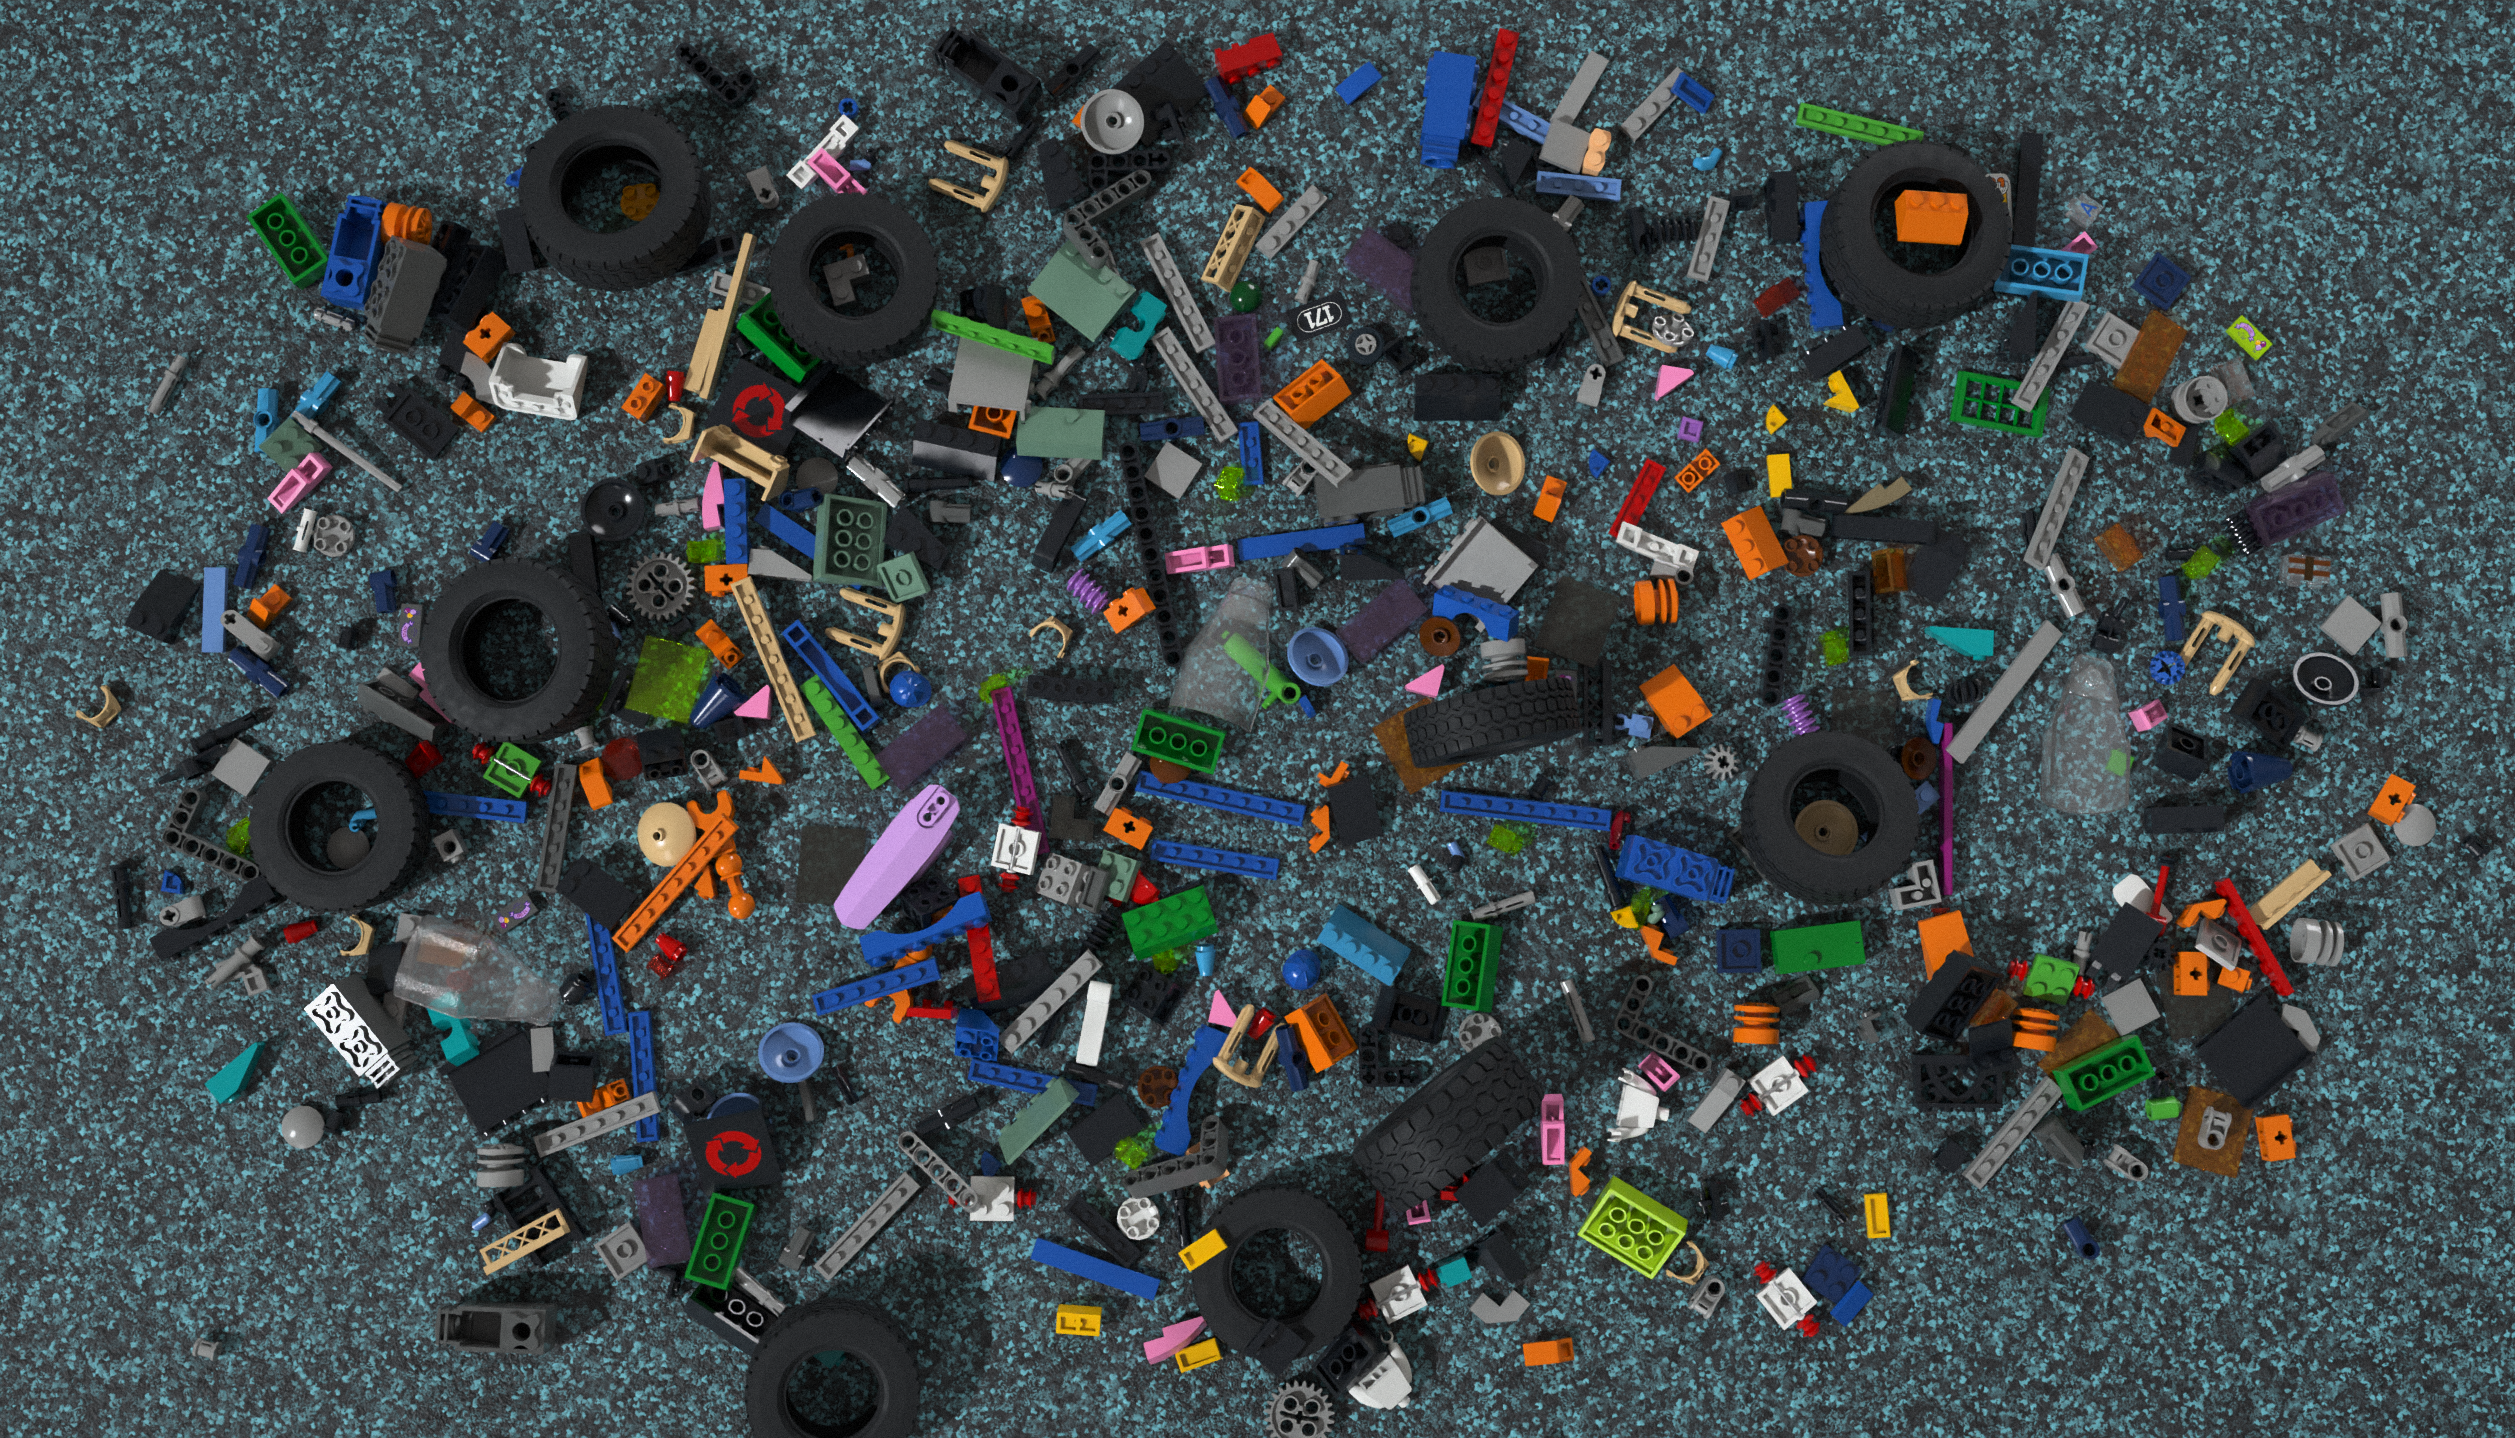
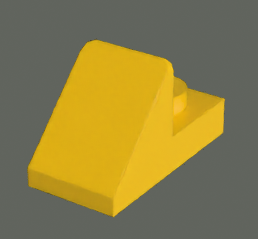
[1824,370,1860,413]

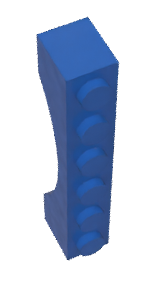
[1797,200,1844,332]
[782,620,882,733]
[859,891,992,967]
[1154,1024,1229,1157]

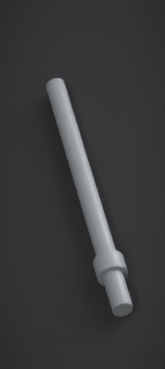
[291,410,403,493]

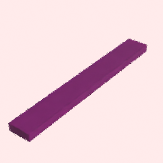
[990,686,1051,855]
[1938,723,1953,895]

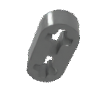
[862,666,884,707]

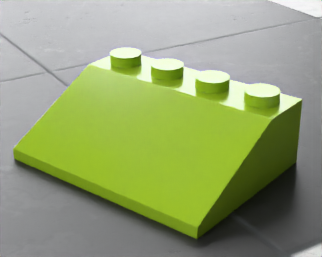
[1577,1175,1688,1279]

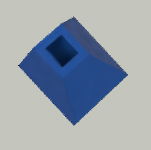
[954,1007,1000,1062]

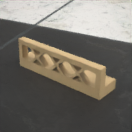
[1201,204,1266,292]
[683,309,723,394]
[2248,859,2332,930]
[480,1208,571,1275]

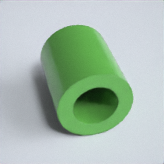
[2145,1096,2181,1121]

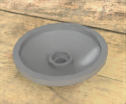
[1080,89,1144,154]

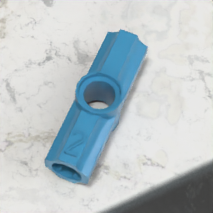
[287,371,343,428]
[253,388,280,454]
[1387,497,1453,538]
[1070,510,1132,563]

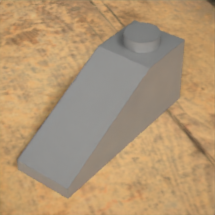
[748,546,815,583]
[1687,1067,1746,1133]

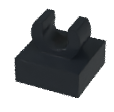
[1729,186,1753,212]

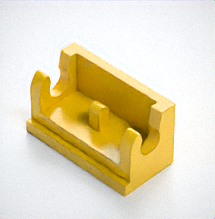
[1056,1304,1102,1336]

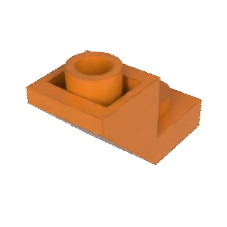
[1235,167,1284,214]
[1021,295,1056,343]
[695,619,745,670]
[579,757,613,811]
[1308,805,1330,854]
[694,863,718,901]
[2175,899,2227,928]
[1639,923,1678,966]
[577,1078,631,1118]
[1569,1146,1592,1197]
[1523,1337,1575,1366]

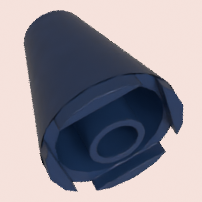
[690,670,748,729]
[2227,751,2293,794]

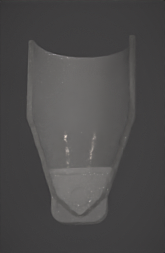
[1168,577,1273,733]
[2040,654,2131,815]
[393,914,561,1026]

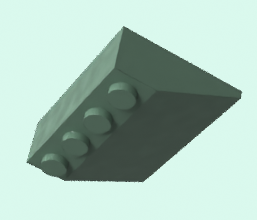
[1027,240,1136,343]
[812,493,887,586]
[998,1075,1080,1165]

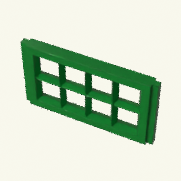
[1949,371,2050,438]

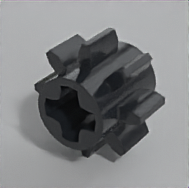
[2146,1070,2176,1097]

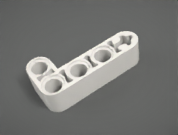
[1076,980,1113,1067]

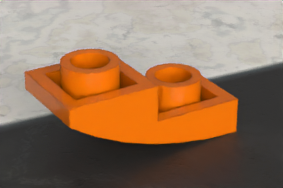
[1674,448,1721,493]

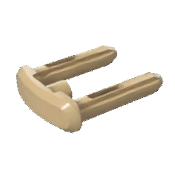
[928,140,1009,213]
[1611,280,1692,353]
[825,587,906,661]
[2174,611,2255,695]
[1213,1004,1286,1088]

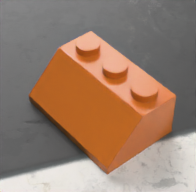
[1895,190,1968,245]
[1272,359,1352,430]
[968,405,1017,439]
[1721,505,1789,581]
[1285,992,1358,1073]

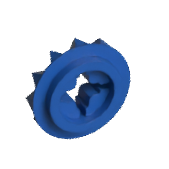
[2149,651,2185,685]

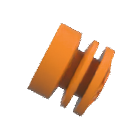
[381,202,432,246]
[1634,578,1679,626]
[1733,1002,1780,1044]
[2012,1007,2060,1052]

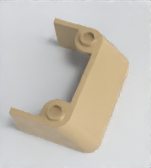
[689,424,790,502]

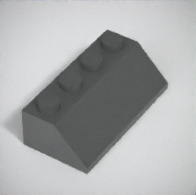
[357,678,450,746]

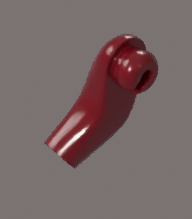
[1609,809,1631,850]

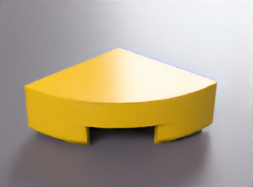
[1766,404,1788,435]
[1407,433,1429,462]
[1610,906,1638,928]

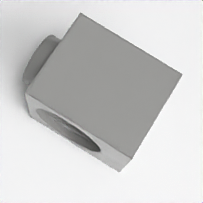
[433,829,469,864]

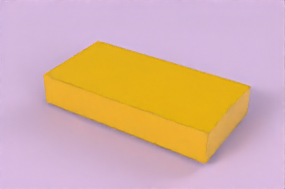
[1766,454,1792,498]
[1864,1192,1891,1238]
[1178,1228,1227,1272]
[1175,1337,1222,1373]

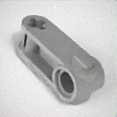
[220,610,282,662]

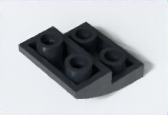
[368,941,410,996]

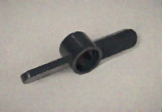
[154,744,227,787]

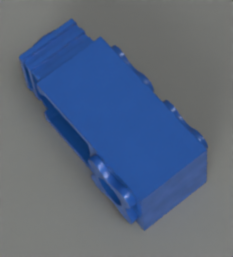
[1420,51,1479,169]
[321,195,388,311]
[1614,835,1735,904]

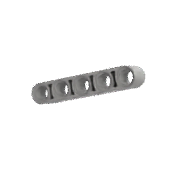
[898,1131,981,1213]

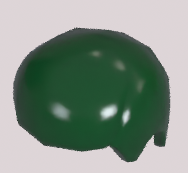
[1230,281,1263,313]

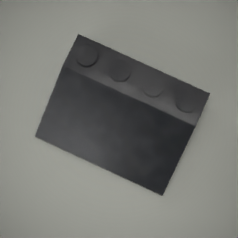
[1111,40,1209,148]
[1903,949,2005,1043]

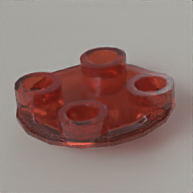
[601,738,642,780]

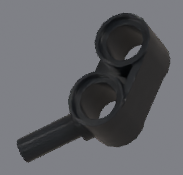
[2090,597,2129,655]

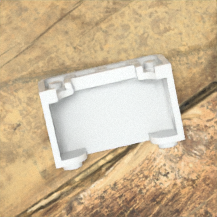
[488,342,588,420]

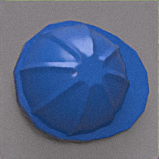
[890,670,932,707]
[1282,949,1320,990]

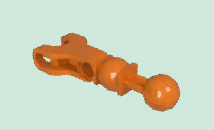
[686,789,755,920]
[865,905,953,1024]

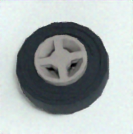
[1347,327,1384,365]

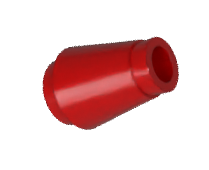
[665,371,686,402]
[283,919,319,944]
[655,932,688,962]
[1247,1007,1276,1040]

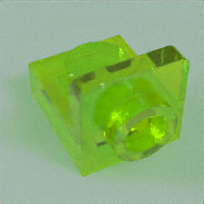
[1214,466,1245,501]
[1818,631,1848,667]
[225,816,251,854]
[1486,824,1523,857]
[1152,949,1178,974]

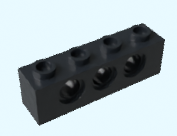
[1848,570,1875,659]
[1026,675,1115,706]

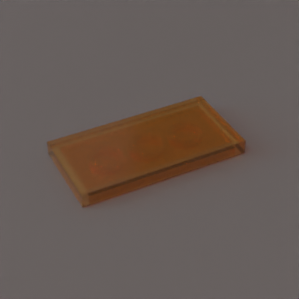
[2112,310,2188,405]

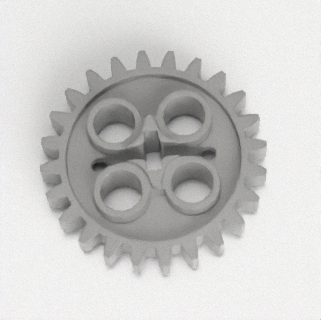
[626,552,697,622]
[1264,1379,1335,1438]

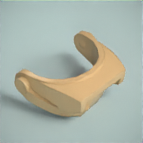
[663,403,696,444]
[1029,616,1074,659]
[877,651,921,694]
[1892,659,1933,702]
[76,685,121,729]
[340,914,376,956]
[1665,1240,1709,1285]

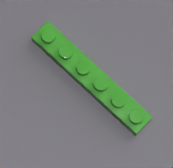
[1795,102,1924,146]
[931,309,1055,365]
[799,674,891,791]

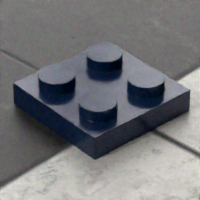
[2130,252,2191,312]
[1716,929,1761,973]
[1800,1244,1862,1304]

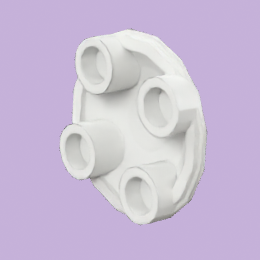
[1117,1197,1160,1240]

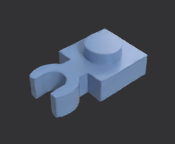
[1614,714,1654,739]

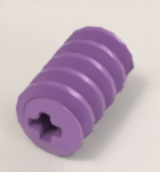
[1067,568,1113,615]
[1780,694,1820,736]

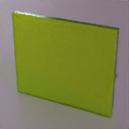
[625,635,709,724]

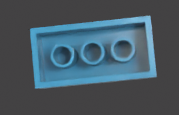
[1993,244,2089,302]

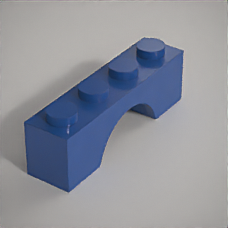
[724,478,752,565]
[1432,585,1520,642]

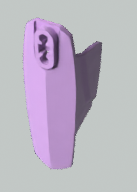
[834,785,960,929]

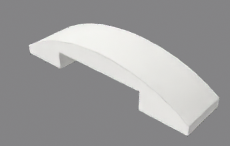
[786,114,859,190]
[1616,521,1699,571]

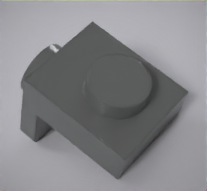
[1856,1009,1881,1044]

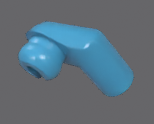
[1693,148,1723,171]
[349,808,377,832]

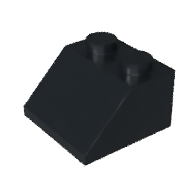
[2155,722,2208,782]

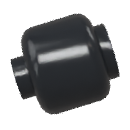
[559,973,592,1005]

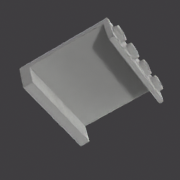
[948,337,1038,421]
[1423,516,1539,632]

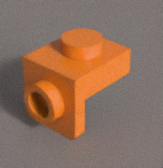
[1524,656,1549,681]
[1317,761,1350,787]
[2217,966,2253,994]

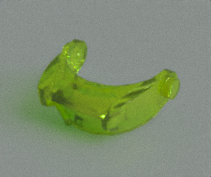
[1630,889,1651,931]

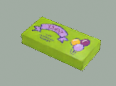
[2225,315,2272,360]

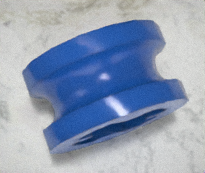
[839,98,859,119]
[1591,276,1611,296]

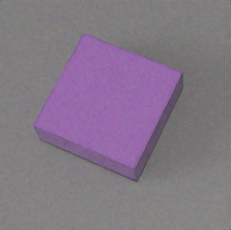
[1677,416,1704,443]

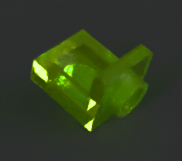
[2214,408,2249,446]
[687,539,722,564]
[2181,545,2220,580]
[978,673,1009,705]
[1114,1136,1148,1170]

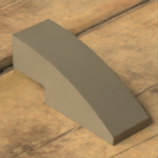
[1843,476,1912,515]

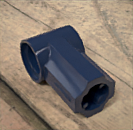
[779,487,823,513]
[470,521,511,563]
[369,570,397,614]
[1651,894,1690,940]
[2061,1216,2100,1260]

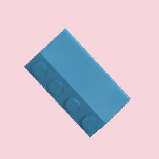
[1316,904,1411,986]

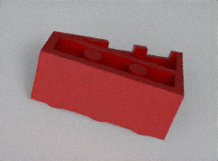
[1214,32,1283,85]

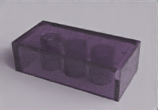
[1343,226,1415,314]
[1213,313,1265,406]
[2243,470,2346,547]
[1335,579,1428,666]
[874,703,970,792]
[633,1171,692,1269]

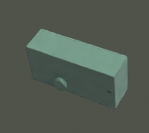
[1016,406,1106,460]

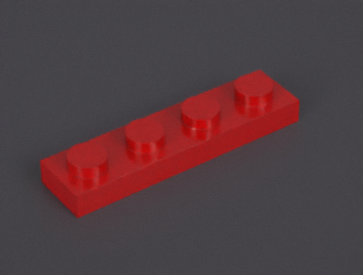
[1608,458,1666,538]

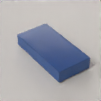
[1670,72,1715,114]
[1830,1281,1874,1327]

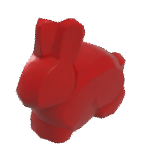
[1108,869,1160,907]

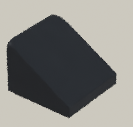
[1724,469,1754,496]

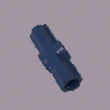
[1205,75,1250,140]
[1140,416,1205,442]
[233,524,271,590]
[2158,576,2186,642]
[228,645,291,699]
[1275,1024,1310,1092]

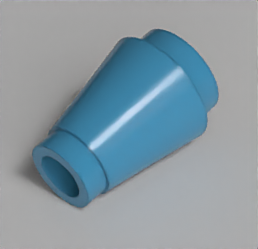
[1706,344,1739,370]
[1195,944,1216,976]
[610,1154,644,1176]

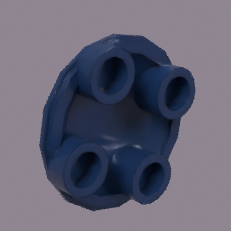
[1000,446,1043,488]

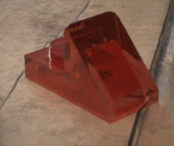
[1753,277,1800,319]

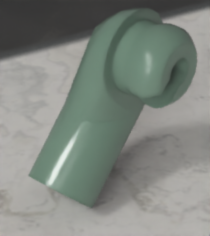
[1647,903,1665,924]

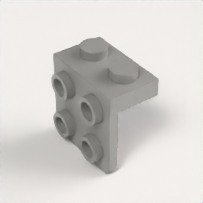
[1036,853,1091,909]

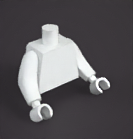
[1607,1068,1669,1142]
[1348,1330,1412,1410]

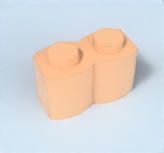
[1581,128,1611,177]

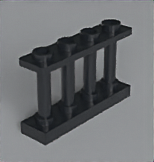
[493,1164,589,1268]

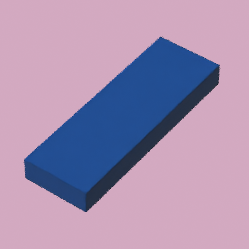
[1238,421,1264,487]

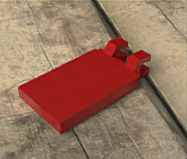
[906,999,959,1019]

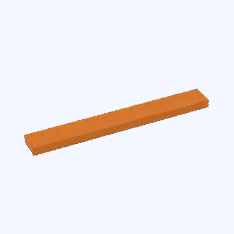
[612,813,740,953]

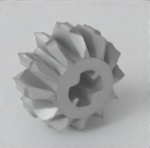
[1703,744,1740,781]

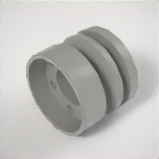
[2170,376,2228,424]
[1480,639,1528,682]
[2289,918,2344,967]
[476,1143,524,1187]

